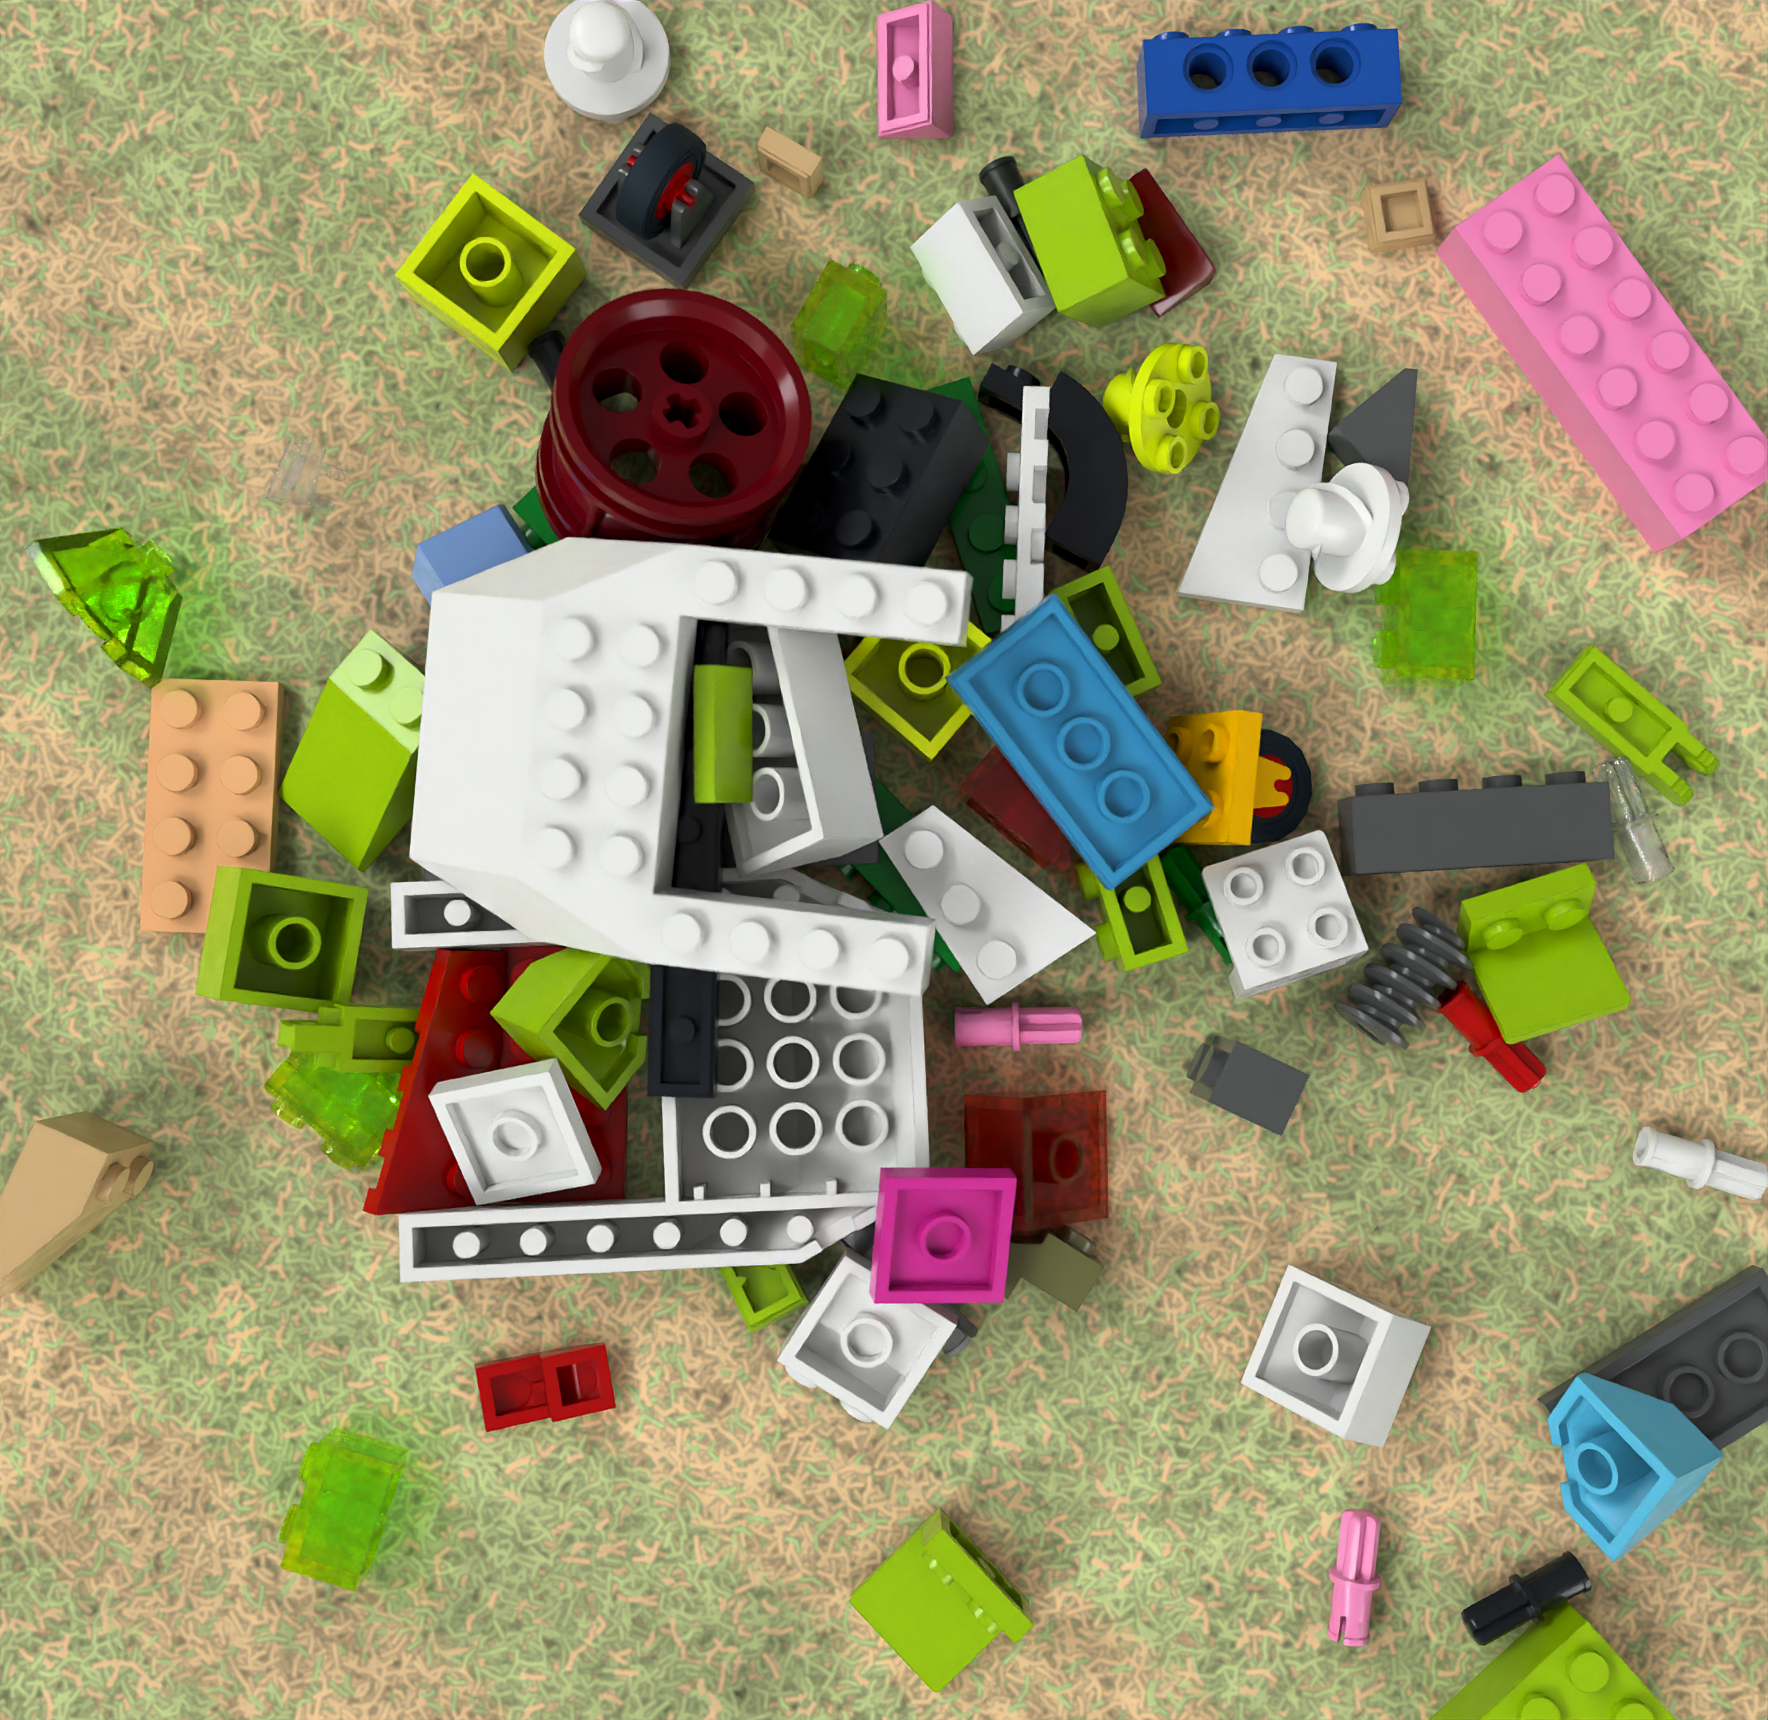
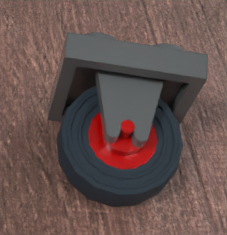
[579,113,755,290]

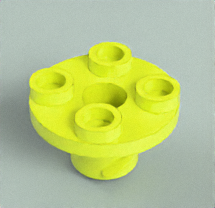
[1102,342,1220,474]

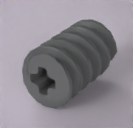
[1334,907,1474,1050]

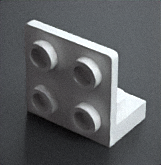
[1201,830,1369,1001]

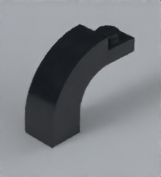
[977,363,1128,573]

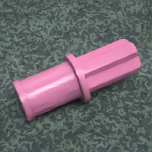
[955,1001,1082,1051]
[1327,1509,1381,1647]

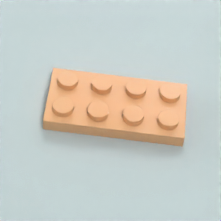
[140,678,285,933]

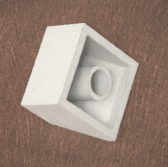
[1241,1264,1431,1448]

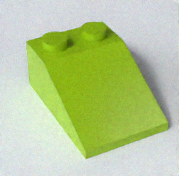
[277,629,425,873]

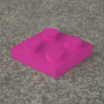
[869,1167,1017,1304]

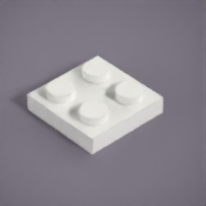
[428,1058,602,1206]

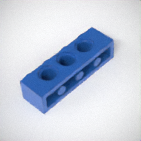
[1136,23,1402,138]

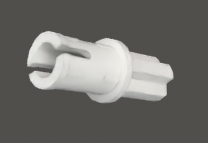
[1633,1126,1768,1200]

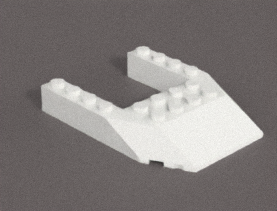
[409,537,973,996]
[390,868,930,1282]

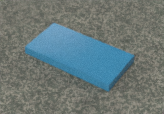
[945,594,1215,891]

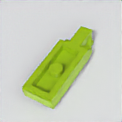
[277,1003,420,1073]

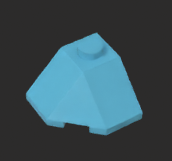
[1547,1373,1724,1562]

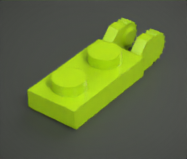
[1543,645,1720,806]

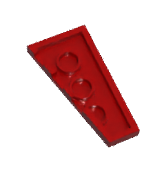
[362,949,507,1216]

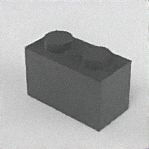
[1187,1036,1310,1136]

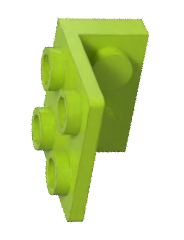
[1456,862,1631,1044]
[850,1507,1034,1693]

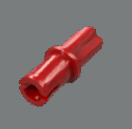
[1435,980,1547,1093]

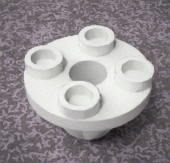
[544,0,671,124]
[1285,463,1409,593]

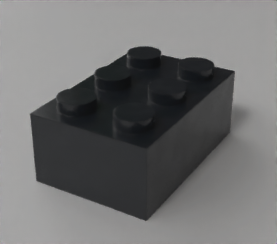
[767,373,990,568]

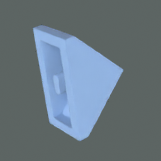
[412,504,533,607]

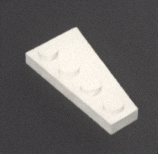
[1175,354,1337,613]
[1001,386,1050,633]

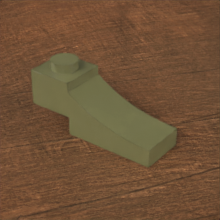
[1004,1224,1104,1312]

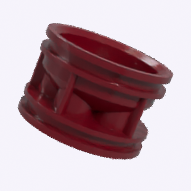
[535,288,812,551]

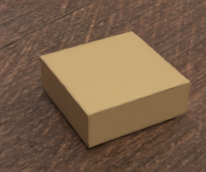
[756,126,824,199]
[1361,177,1437,254]

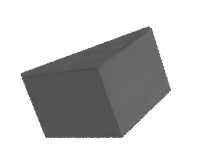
[1326,368,1418,488]

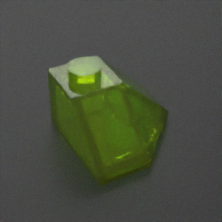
[24,527,183,689]

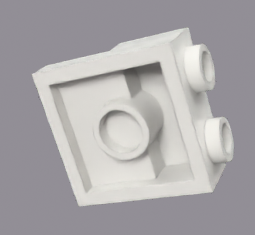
[777,1247,958,1430]

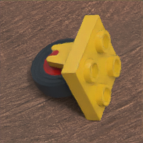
[1163,710,1312,845]

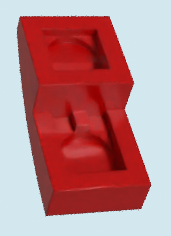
[474,1342,616,1432]

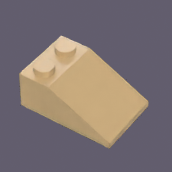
[0,1111,155,1298]

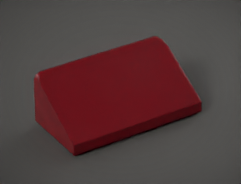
[1129,168,1216,318]

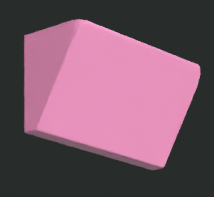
[878,0,953,139]

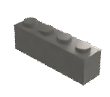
[1337,771,1615,876]

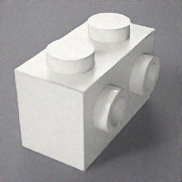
[910,195,1056,356]

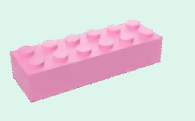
[1435,154,1768,554]

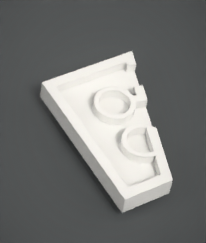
[879,805,1096,1005]

